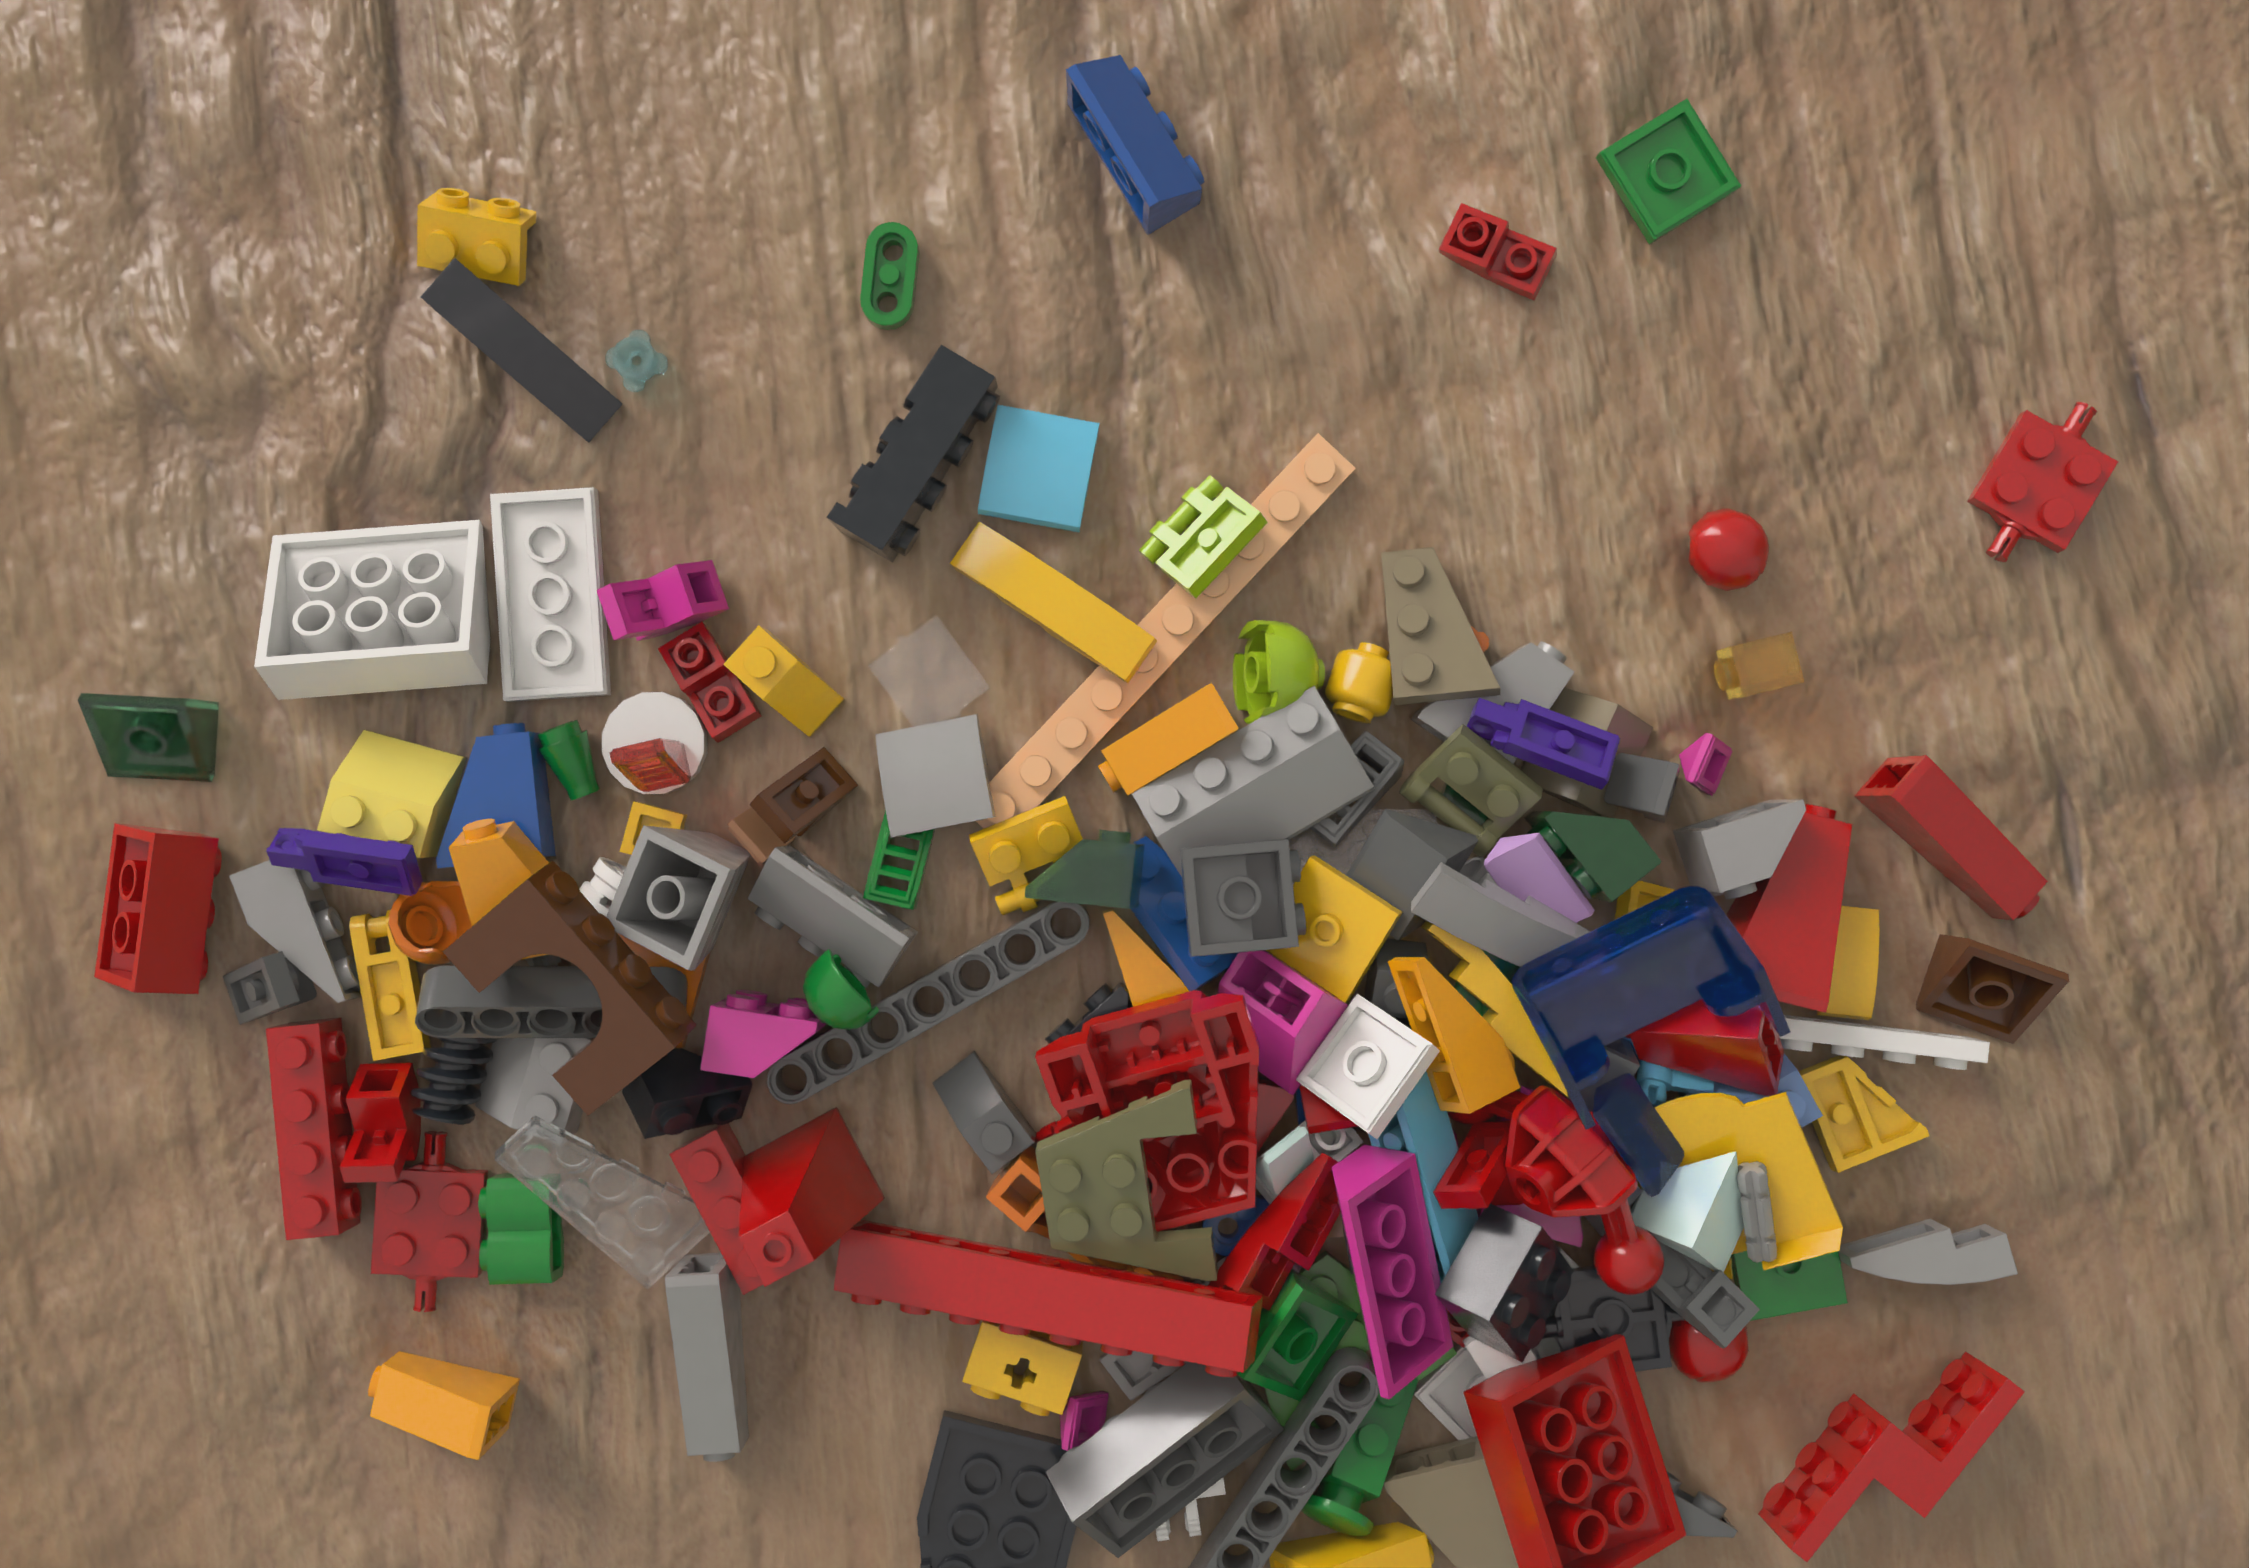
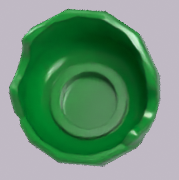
[803,949,879,1030]

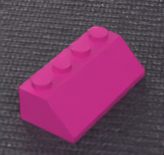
[1331,1145,1454,1399]

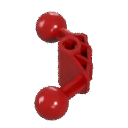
[1447,1085,1664,1295]

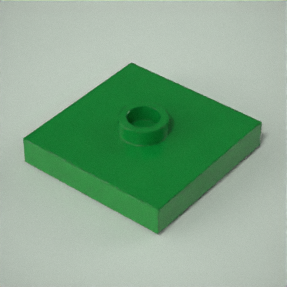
[1595,99,1741,245]
[1731,1251,1848,1321]

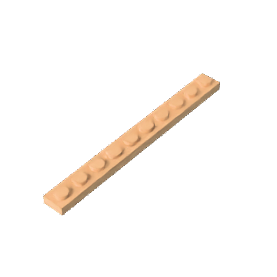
[976,433,1356,829]

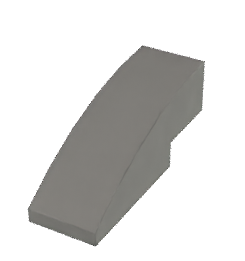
[1839,1219,2018,1285]

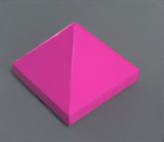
[1679,733,1733,796]
[1059,1391,1109,1451]

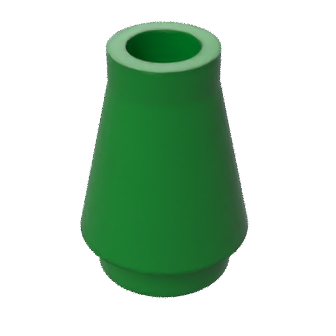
[538,720,600,801]

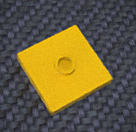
[1266,855,1403,1003]

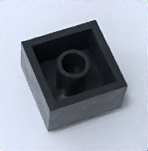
[1435,1203,1574,1363]

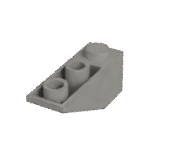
[229,860,361,1003]

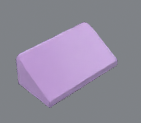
[1484,833,1595,923]

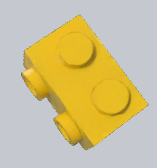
[417,188,536,286]

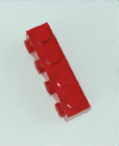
[266,1017,362,1240]

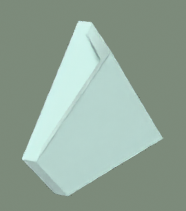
[1631,1151,1744,1272]

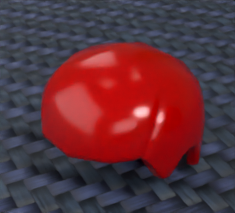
[1688,508,1769,591]
[1669,1321,1749,1382]

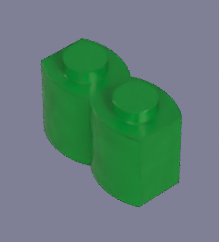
[478,1172,564,1285]

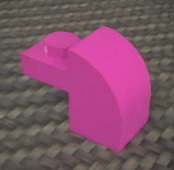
[596,560,729,641]

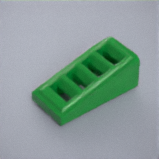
[863,810,935,910]

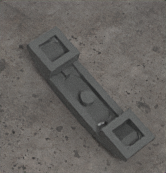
[1585,1187,1760,1348]

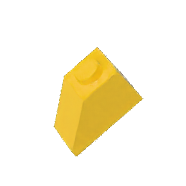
[723,625,845,737]

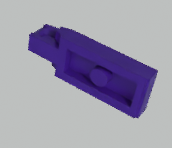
[1467,698,1620,790]
[266,828,423,896]

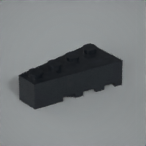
[826,345,1000,563]

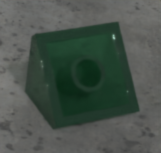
[78,693,219,782]

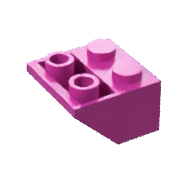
[1218,950,1348,1095]
[700,990,826,1078]

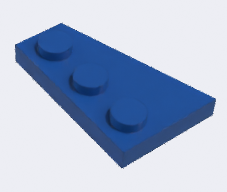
[1100,836,1239,991]

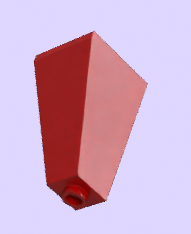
[1693,804,1853,1013]
[738,1107,885,1287]

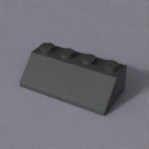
[1046,1361,1285,1558]

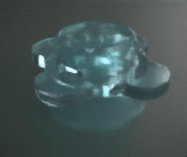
[605,330,668,392]

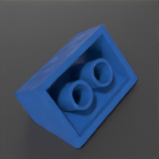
[1066,55,1205,235]

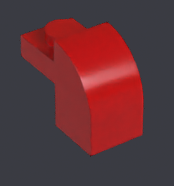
[340,1063,421,1183]

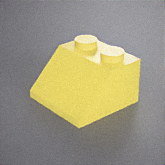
[317,730,467,858]

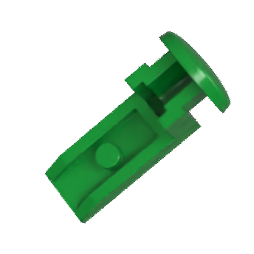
[1301,1358,1418,1536]

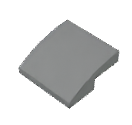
[875,714,996,837]

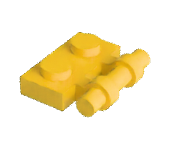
[969,796,1098,916]

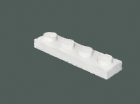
[1772,1013,1990,1070]

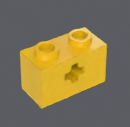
[962,1320,1083,1416]

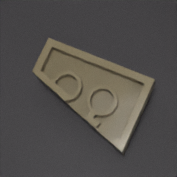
[1381,547,1500,705]

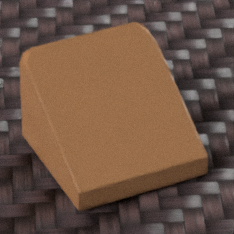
[727,807,796,864]

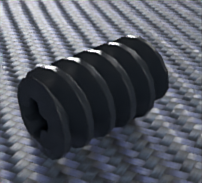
[410,1037,498,1125]

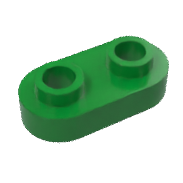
[860,222,920,330]

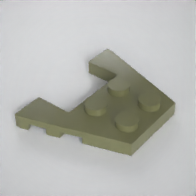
[1035,1080,1218,1281]

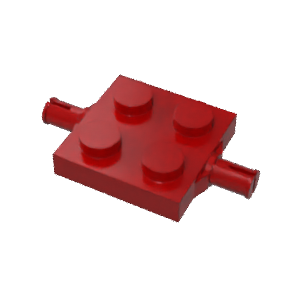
[1967,402,2118,562]
[370,1131,488,1312]

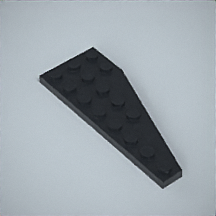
[917,1410,1077,1568]

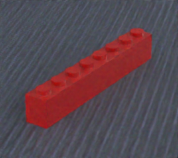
[833,1220,1263,1377]

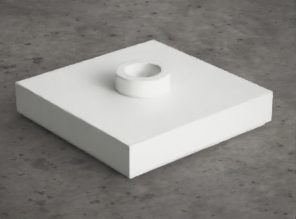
[1296,994,1440,1139]

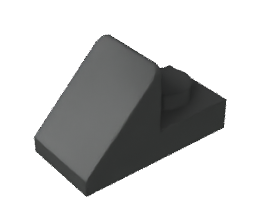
[1604,753,1679,823]
[223,951,317,1025]

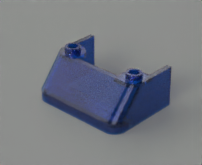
[1512,886,1791,1130]

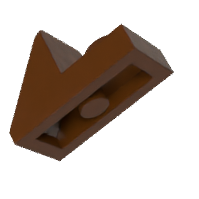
[749,747,858,844]

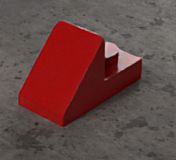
[1433,1121,1523,1209]

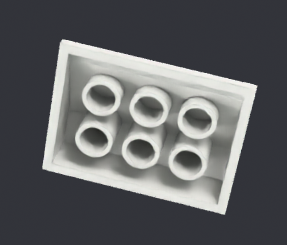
[254,520,490,700]

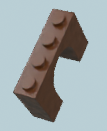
[443,860,697,1116]

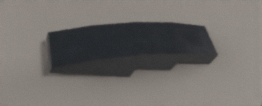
[420,258,622,443]

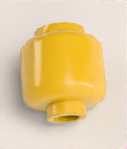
[1325,642,1393,724]

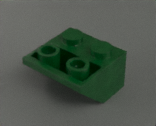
[1524,811,1662,902]

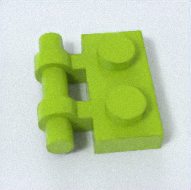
[1138,475,1268,599]

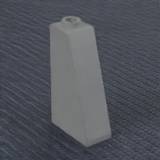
[665,1252,749,1462]

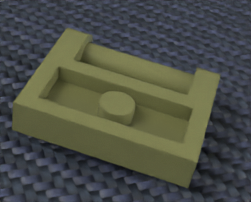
[1399,724,1543,857]

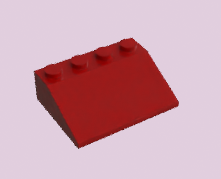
[1463,1334,1686,1568]

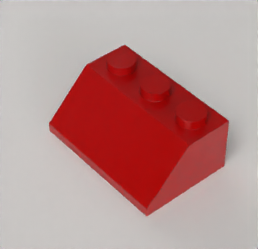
[94,823,222,994]

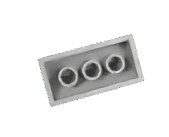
[1132,686,1375,877]

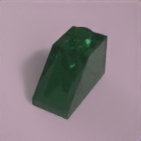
[1024,829,1145,909]

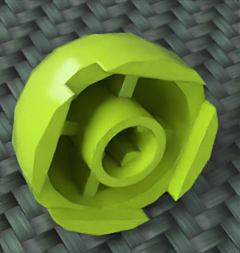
[1233,620,1325,724]

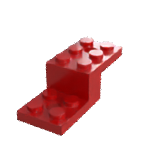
[1758,1351,2025,1562]

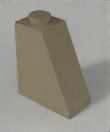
[1384,1436,1519,1568]

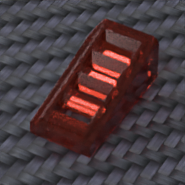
[609,738,691,792]

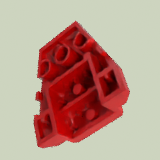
[1035,990,1260,1232]

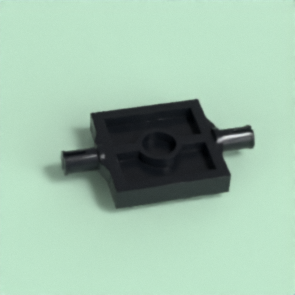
[1542,1265,1686,1372]

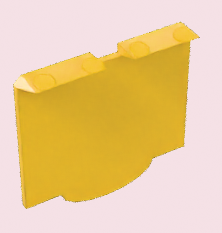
[1616,1092,1843,1279]

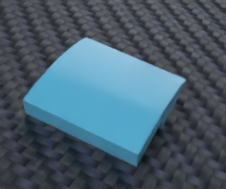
[978,405,1100,533]

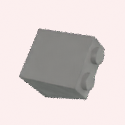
[606,825,751,970]

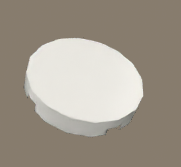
[602,692,707,794]

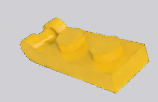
[349,909,431,1061]

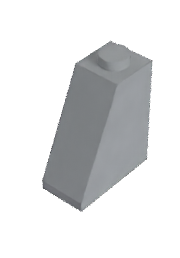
[1410,641,1575,764]

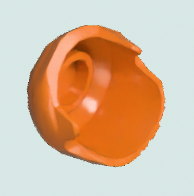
[388,881,472,965]

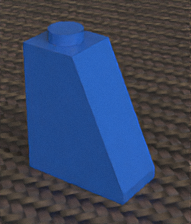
[436,723,556,869]

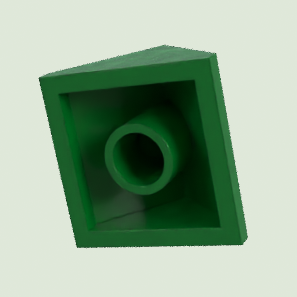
[1237,1269,1358,1401]

